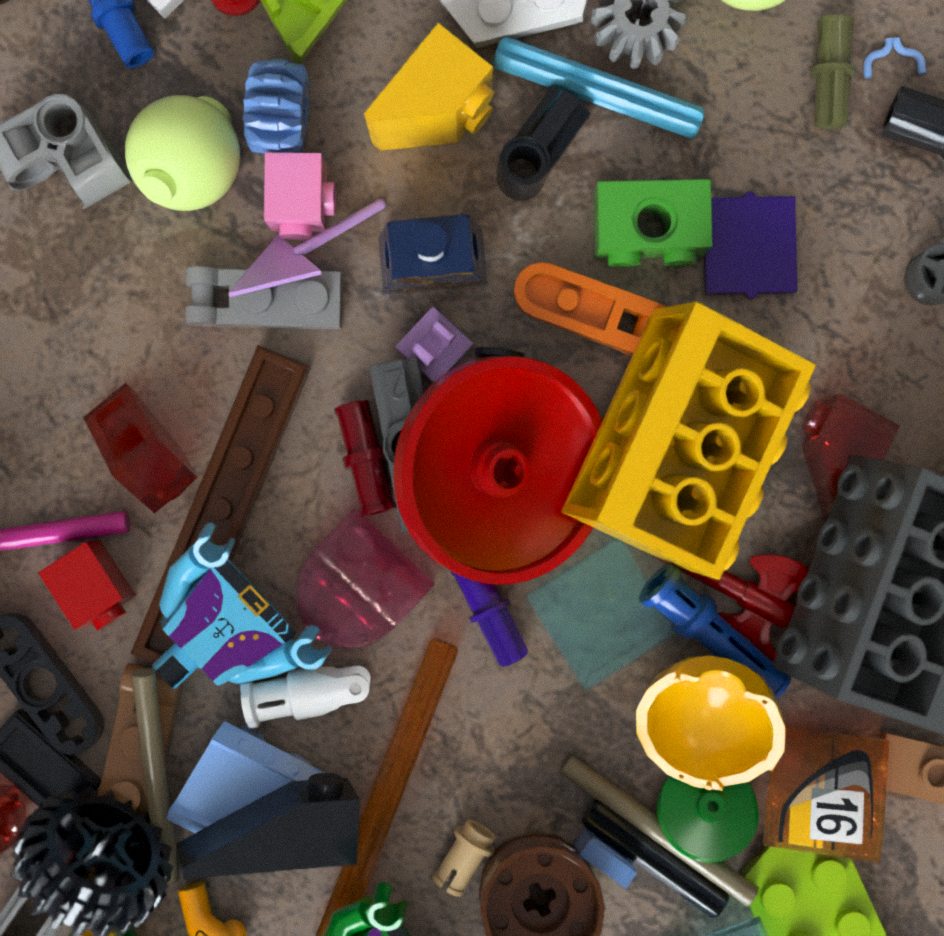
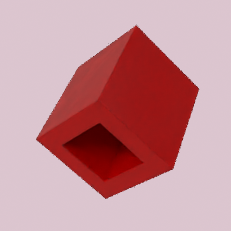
[38,540,136,631]

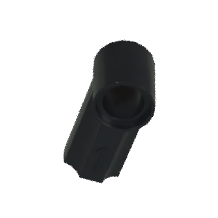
[497,86,590,201]
[882,86,944,160]

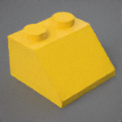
[364,23,494,151]

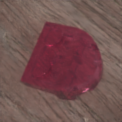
[296,509,435,648]

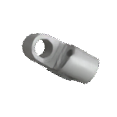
[0,94,132,210]

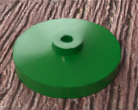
[657,775,759,863]

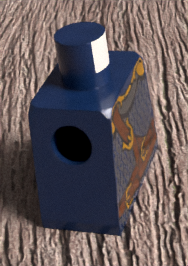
[378,214,487,294]

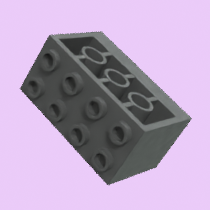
[773,454,944,735]

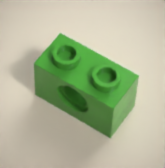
[593,179,712,268]

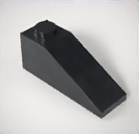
[176,773,360,879]

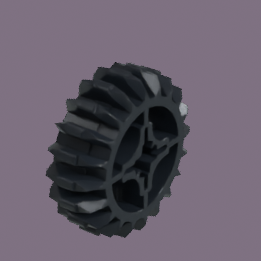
[11,786,174,936]

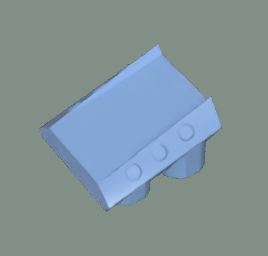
[166,721,325,833]

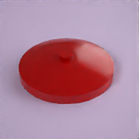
[394,356,602,585]

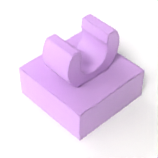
[395,306,473,383]

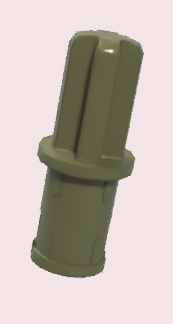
[811,14,856,130]

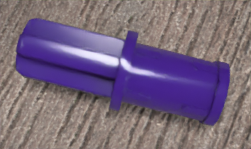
[451,572,528,667]

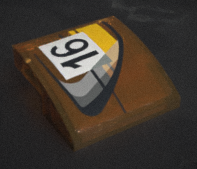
[763,726,889,863]

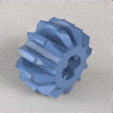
[242,59,311,154]

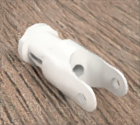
[240,665,371,729]

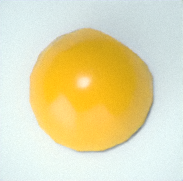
[636,655,785,791]

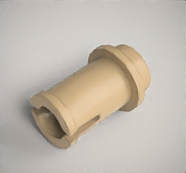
[432,819,496,897]

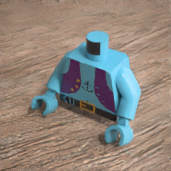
[152,523,332,689]

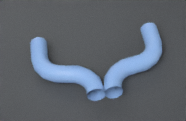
[863,37,926,78]

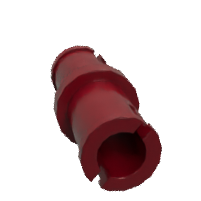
[334,400,396,517]

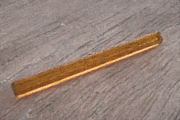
[316,638,458,936]

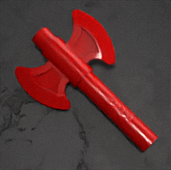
[652,554,809,660]

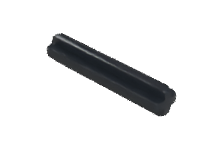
[582,799,730,918]

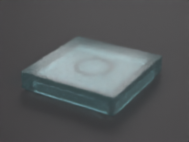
[525,538,676,691]

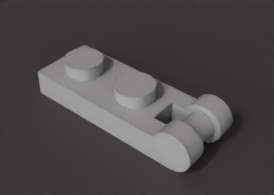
[185,267,343,330]

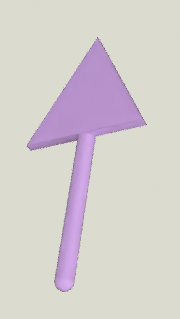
[228,199,386,297]

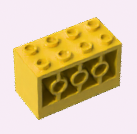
[561,301,816,580]

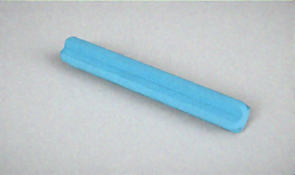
[494,37,705,138]

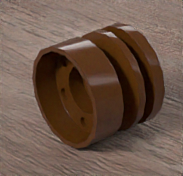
[479,831,605,936]

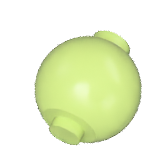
[125,95,240,211]

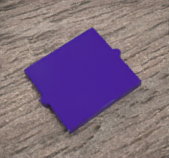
[704,192,797,300]

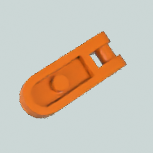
[513,262,667,357]

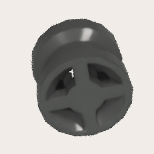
[904,243,944,306]

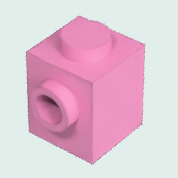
[264,152,337,240]

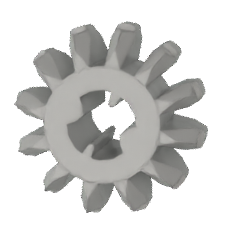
[590,0,687,70]

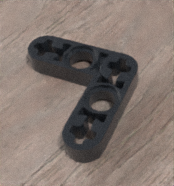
[0,613,104,755]

